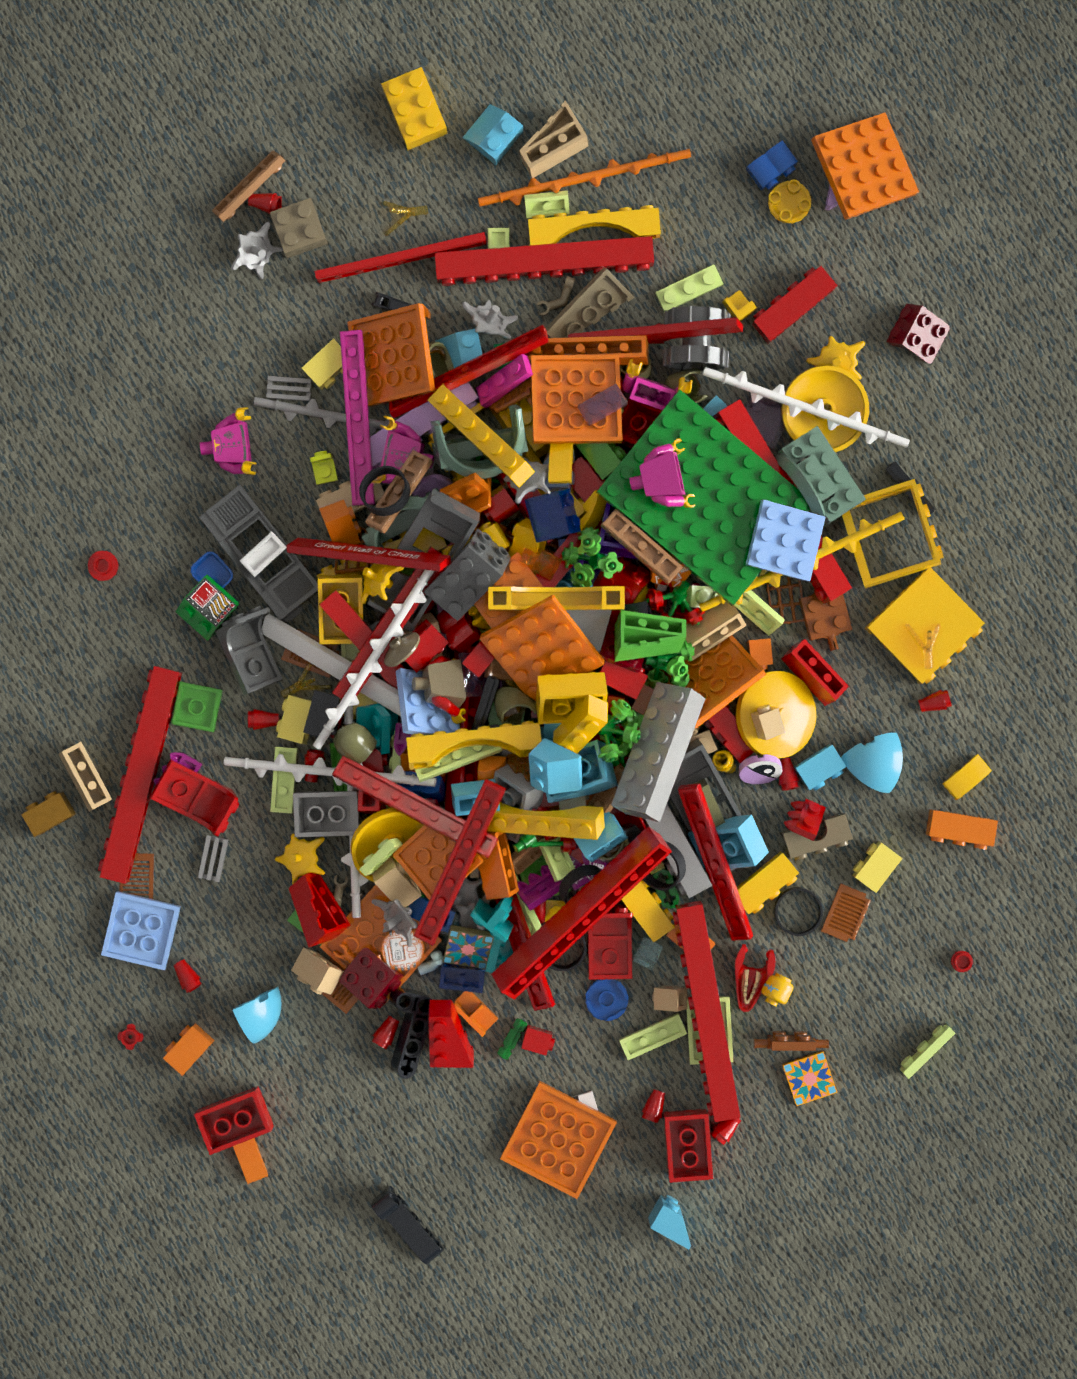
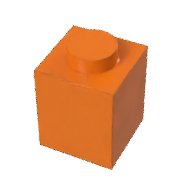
[747,638,773,670]

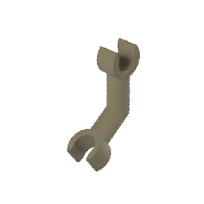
[537,276,575,316]
[334,875,348,908]

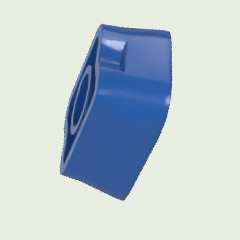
[191,552,233,588]

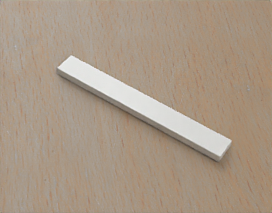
[262,614,401,716]

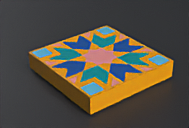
[782,1050,838,1106]

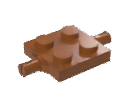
[799,588,853,651]
[754,1031,829,1051]

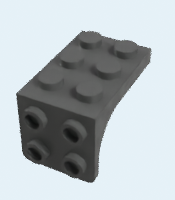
[424,529,511,621]
[215,606,283,695]

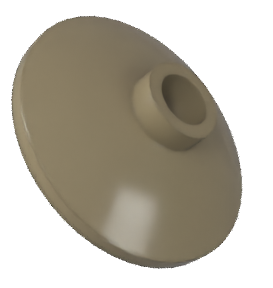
[384,632,420,667]

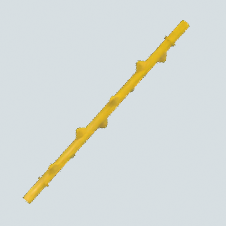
[699,512,904,612]

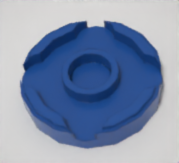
[585,979,628,1021]

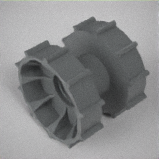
[663,306,730,372]

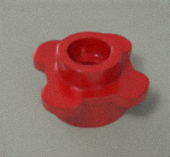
[117,1024,144,1050]

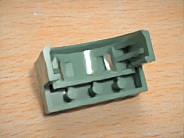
[430,404,528,479]
[774,426,866,528]
[362,488,440,548]

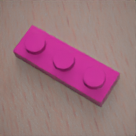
[476,354,533,408]

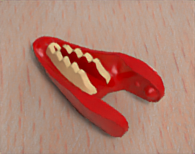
[735,944,776,1012]

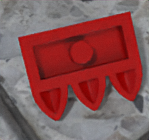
[784,799,826,841]

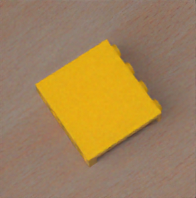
[865,568,985,684]

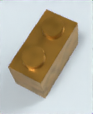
[21,791,76,837]

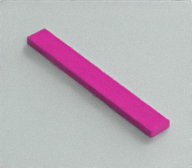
[340,330,375,506]

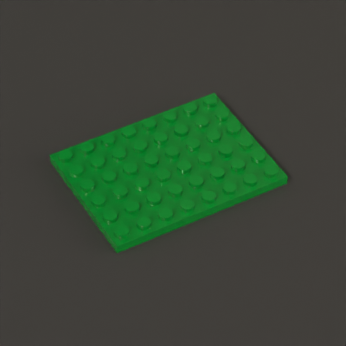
[596,390,810,606]

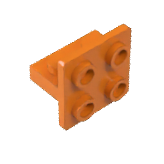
[440,473,491,512]

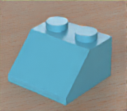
[463,104,523,165]
[435,329,486,376]
[529,738,583,794]
[648,1195,691,1250]

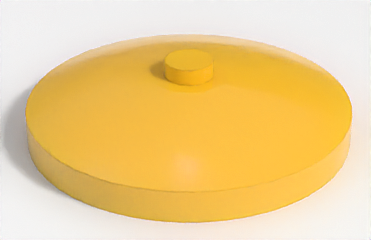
[781,365,869,452]
[736,671,816,758]
[350,808,424,882]

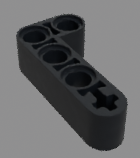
[389,987,432,1079]
[371,1186,444,1265]

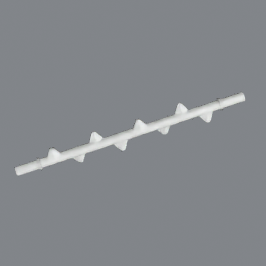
[702,367,910,448]
[313,570,434,750]
[341,706,368,918]
[224,754,436,787]

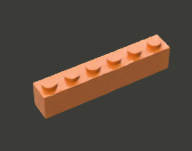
[524,335,649,365]

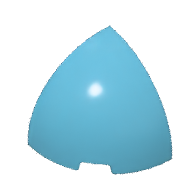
[841,733,903,793]
[233,987,281,1043]

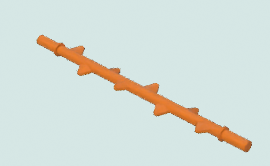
[478,149,691,207]

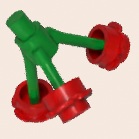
[513,806,576,854]

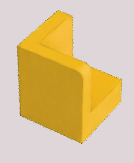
[722,290,757,321]

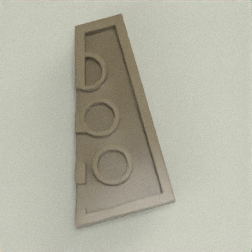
[546,267,635,338]

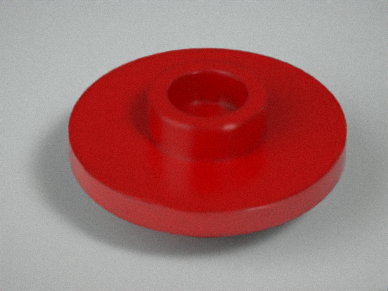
[88,551,119,581]

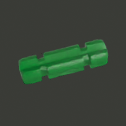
[497,1018,527,1060]

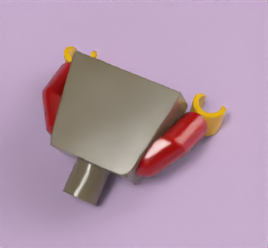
[412,656,466,724]

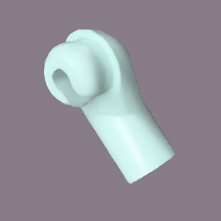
[418,950,443,975]

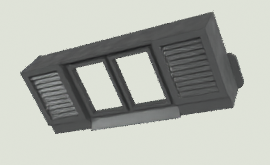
[199,485,318,622]
[368,489,480,632]
[670,739,748,871]

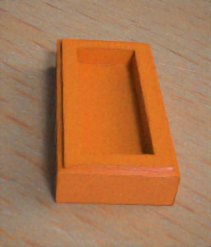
[233,1138,268,1184]

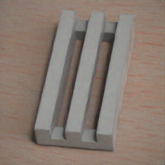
[266,376,312,401]
[198,835,229,882]

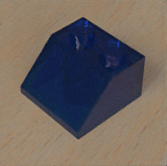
[525,489,581,543]

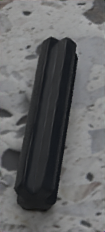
[886,462,935,514]
[471,676,500,730]

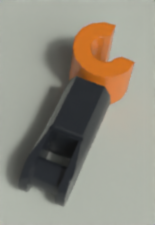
[371,292,431,319]

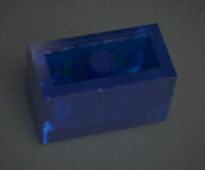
[439,963,485,993]

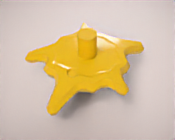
[806,336,865,380]
[361,563,404,604]
[275,834,325,884]

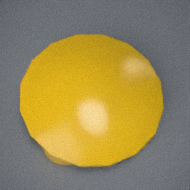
[768,180,811,224]

